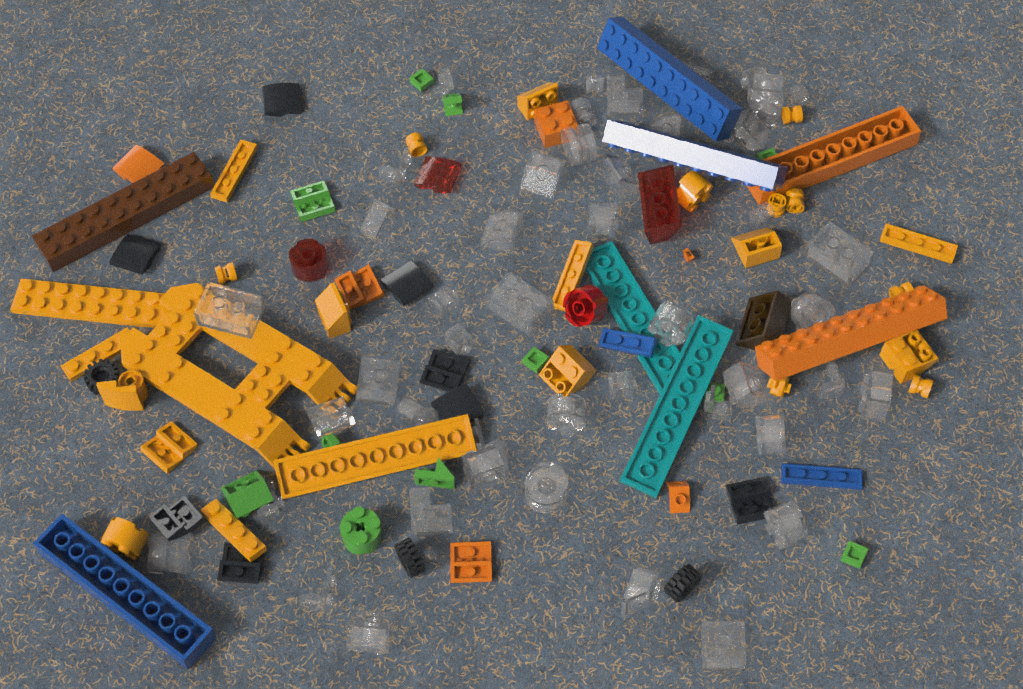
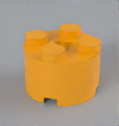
[671,170,714,213]
[100,517,150,561]

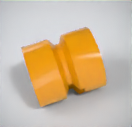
[118,370,148,401]

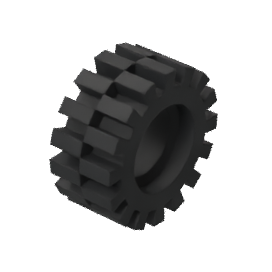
[84,359,121,396]
[394,538,426,578]
[664,564,702,603]

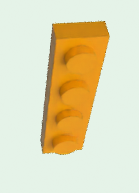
[210,140,258,203]
[879,224,958,264]
[550,240,594,312]
[61,327,130,382]
[200,499,267,562]

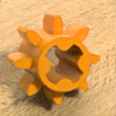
[767,377,792,397]

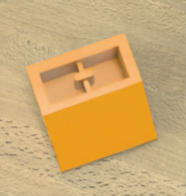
[517,82,558,121]
[731,227,782,268]
[315,282,353,339]
[879,330,939,384]
[539,345,597,400]

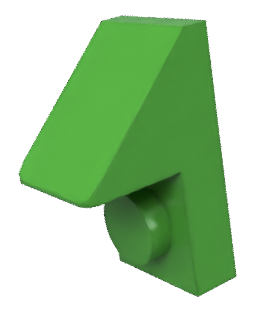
[442,93,463,116]
[414,458,455,489]

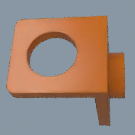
[667,480,690,513]

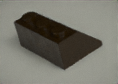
[735,290,792,350]

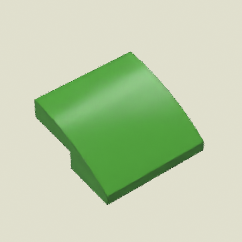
[290,181,336,222]

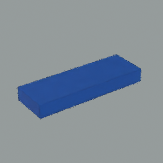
[598,328,658,358]

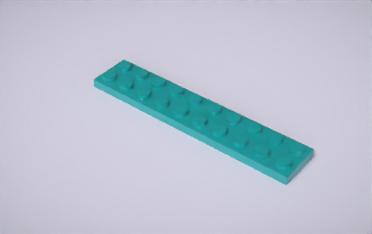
[585,241,680,395]
[619,315,734,498]

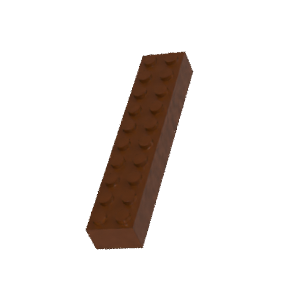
[32,152,214,272]

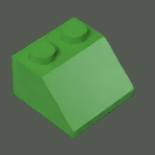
[220,470,274,518]

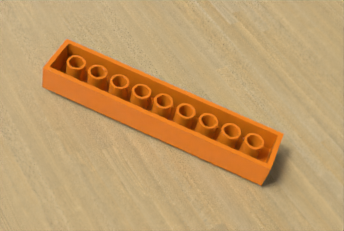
[747,106,921,206]
[755,286,948,381]

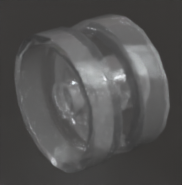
[561,123,597,167]
[524,461,569,514]

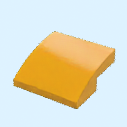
[97,380,144,411]
[141,421,198,474]

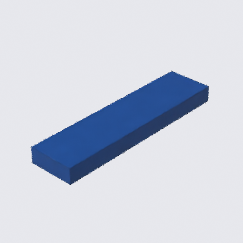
[781,463,863,490]

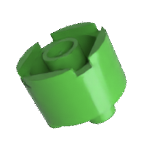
[340,507,383,555]

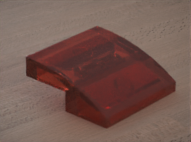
[414,156,462,193]

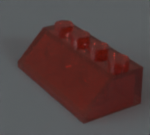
[638,165,682,244]

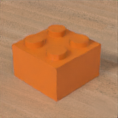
[534,100,579,148]

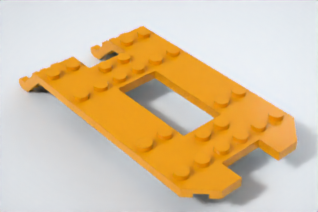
[120,283,359,469]

